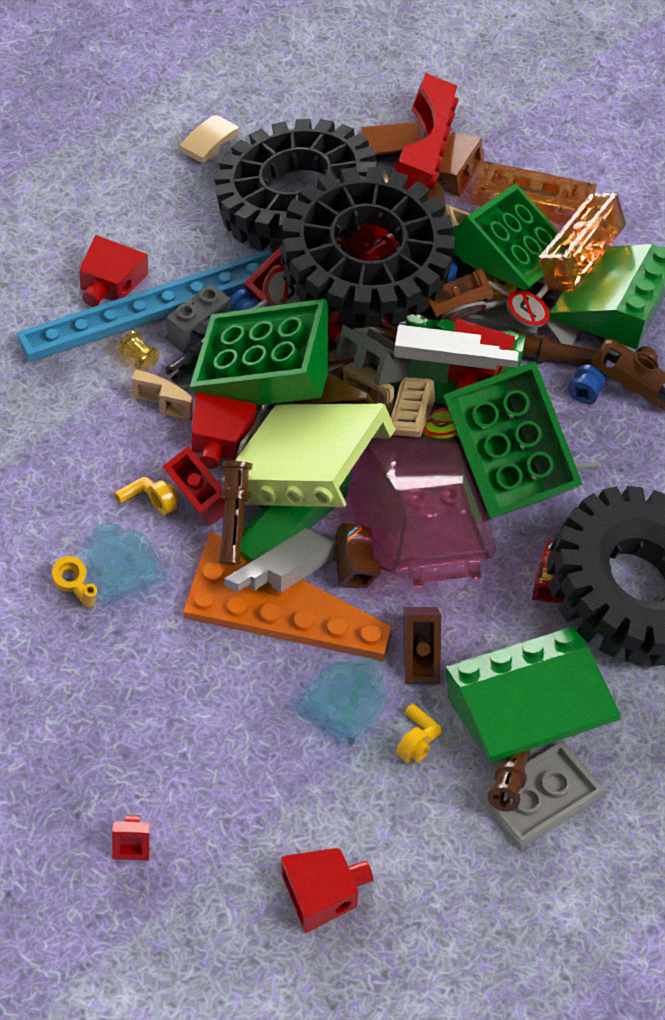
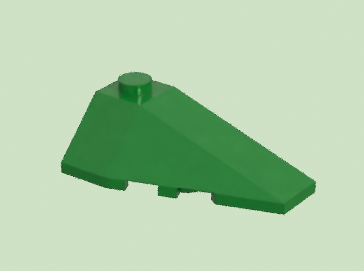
[241,472,351,562]

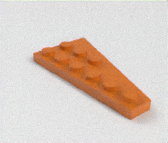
[183,531,391,661]

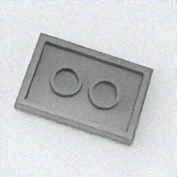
[477,740,606,850]

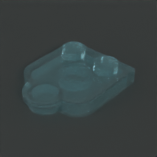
[83,523,167,605]
[295,658,387,746]

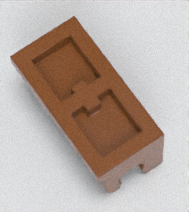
[360,121,422,155]
[437,132,484,197]
[427,268,494,321]

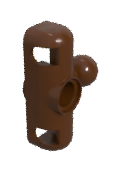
[591,339,665,410]

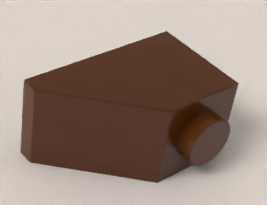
[403,607,441,683]

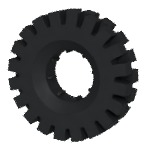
[214,119,378,253]
[281,167,455,327]
[547,486,665,666]

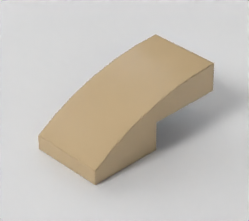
[178,115,239,163]
[132,369,192,420]

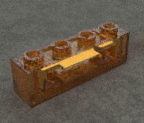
[471,160,597,228]
[539,193,626,291]

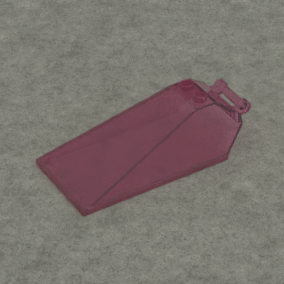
[348,396,497,587]

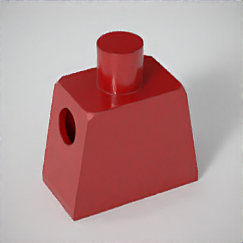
[79,235,148,307]
[448,319,516,390]
[192,392,257,469]
[280,848,373,933]

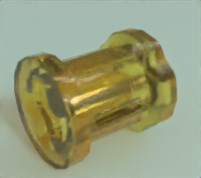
[118,330,160,371]

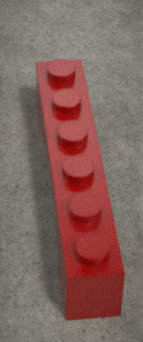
[393,73,459,190]

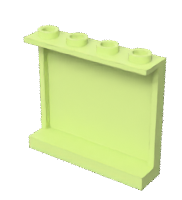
[222,404,396,507]

